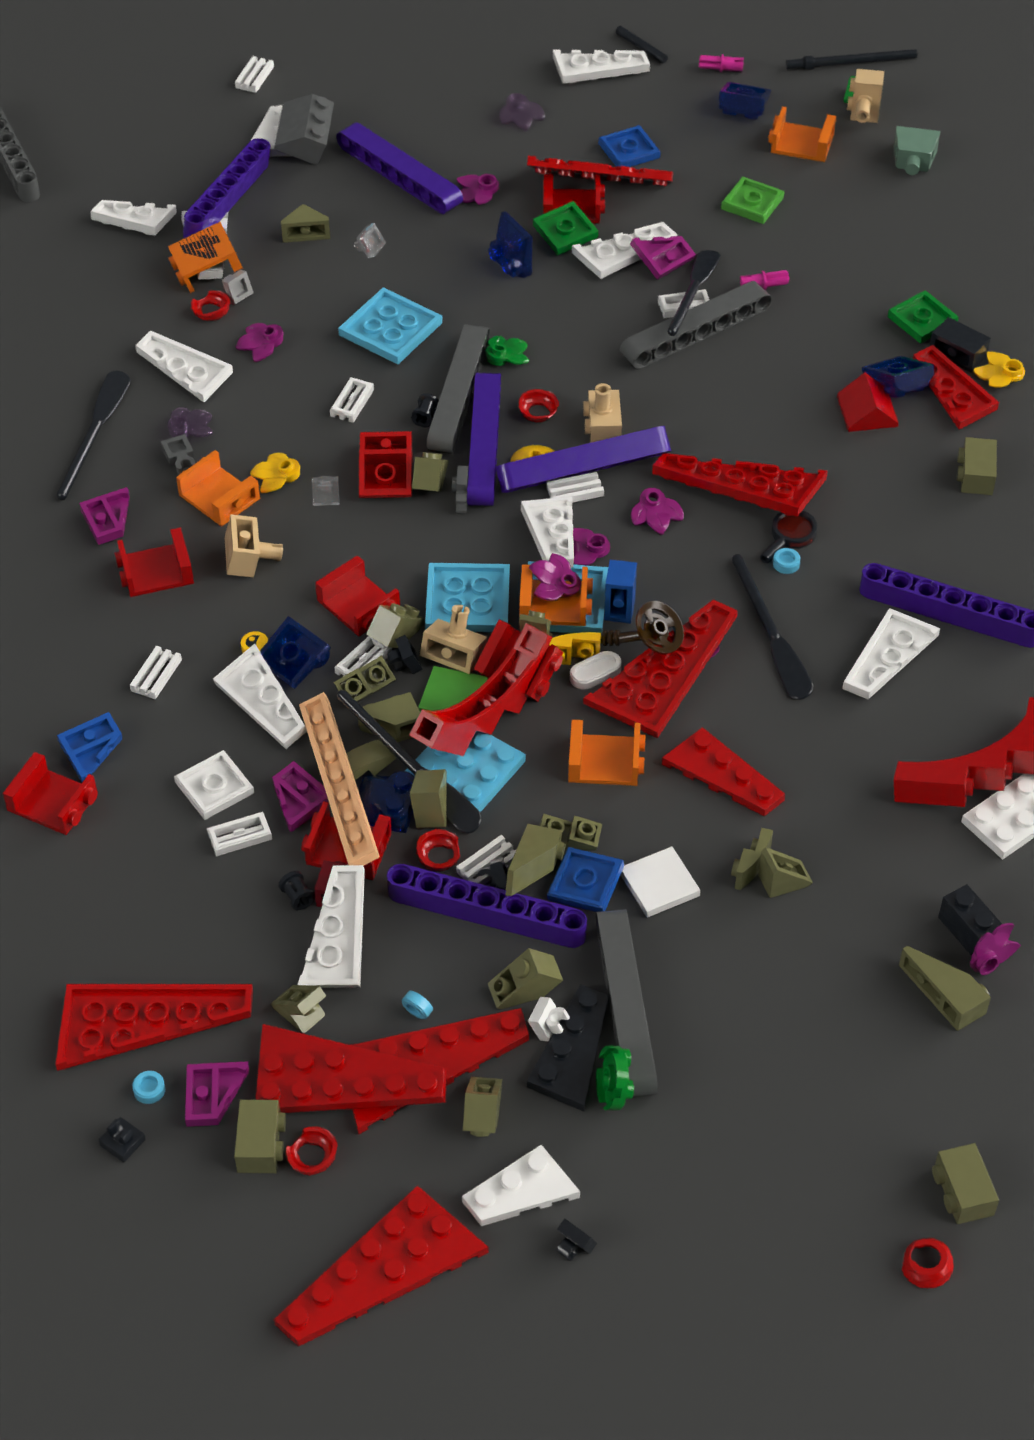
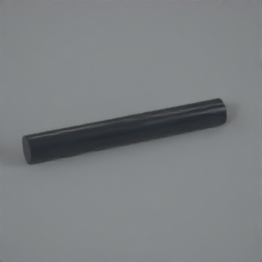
[616,26,668,63]

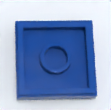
[599,125,661,167]
[547,847,624,912]

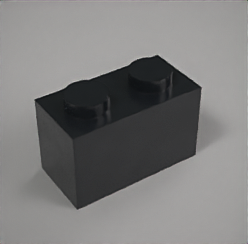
[930,317,991,372]
[938,884,1002,956]

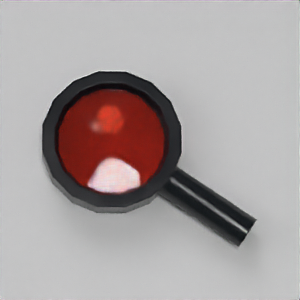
[760,510,817,563]

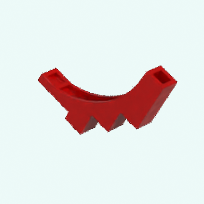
[409,623,553,756]
[893,697,1034,807]

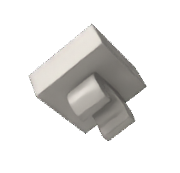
[222,270,253,304]

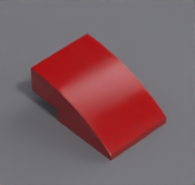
[359,431,412,498]

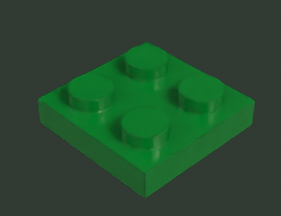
[533,201,598,256]
[887,290,959,344]

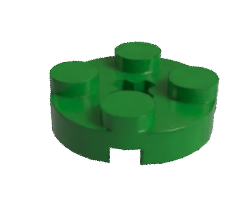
[596,1046,634,1111]

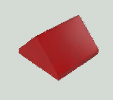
[837,372,899,432]

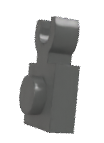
[161,434,195,475]
[452,466,468,513]

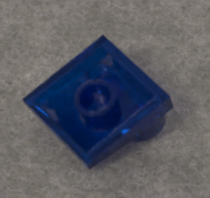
[719,82,772,119]
[488,211,532,278]
[862,356,934,398]
[260,616,331,689]
[359,771,415,833]

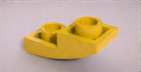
[549,632,601,665]

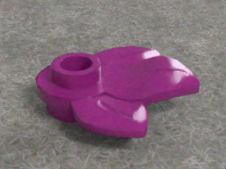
[456,174,499,205]
[236,323,284,363]
[631,488,684,535]
[573,528,610,566]
[529,553,581,601]
[970,923,1021,975]

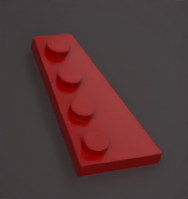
[912,345,999,430]
[662,727,785,817]

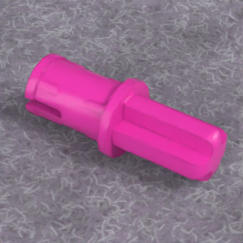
[699,54,744,72]
[740,270,789,290]

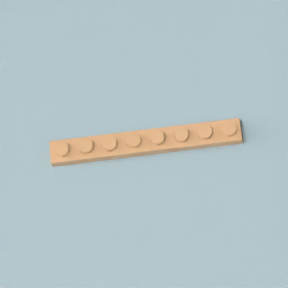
[299,692,380,866]

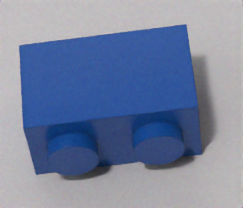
[604,560,637,623]

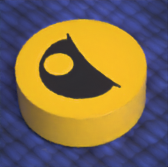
[241,631,269,657]

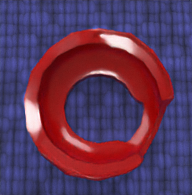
[191,290,230,321]
[518,389,559,423]
[416,829,460,871]
[286,1126,338,1175]
[902,1238,954,1288]

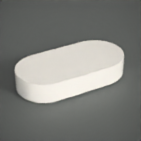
[570,651,621,690]

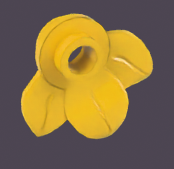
[973,352,1025,388]
[250,453,300,493]

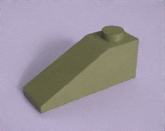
[505,824,566,896]
[899,946,991,1031]

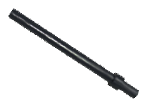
[786,49,917,70]

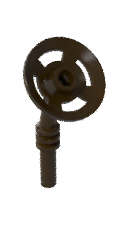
[601,601,684,654]

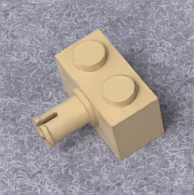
[847,69,884,123]
[583,383,622,443]
[225,514,283,578]
[420,605,488,674]

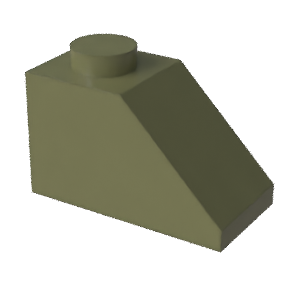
[463,1076,503,1137]

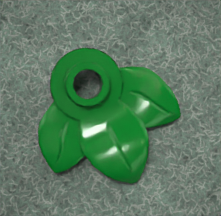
[485,336,529,366]

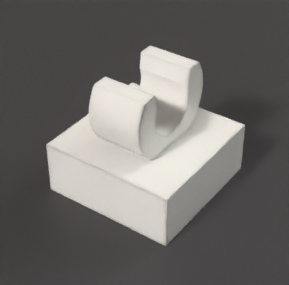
[528,997,570,1042]

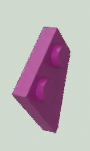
[630,236,696,280]
[79,487,130,545]
[272,761,329,832]
[185,1061,249,1127]

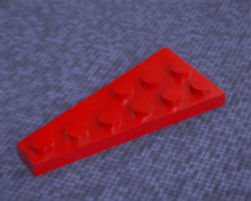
[583,600,738,738]
[352,1008,529,1135]

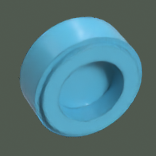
[773,548,801,574]
[402,990,433,1019]
[132,1071,165,1104]

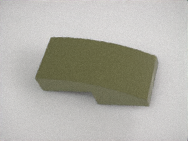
[519,610,553,637]
[334,655,396,702]
[346,740,396,780]
[539,813,602,851]
[731,828,773,890]

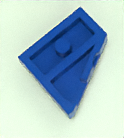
[57,712,122,782]

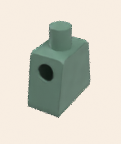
[893,126,940,175]

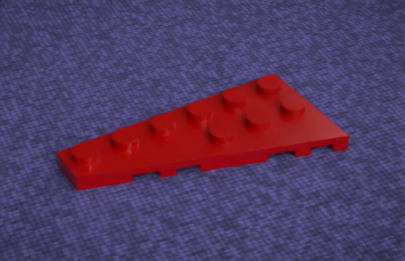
[527,156,673,186]
[652,453,828,517]
[55,984,253,1071]
[256,1024,447,1113]
[274,1185,489,1347]

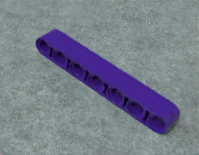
[336,122,463,214]
[183,138,270,239]
[467,373,501,506]
[495,426,671,493]
[859,563,1034,648]
[387,864,587,948]

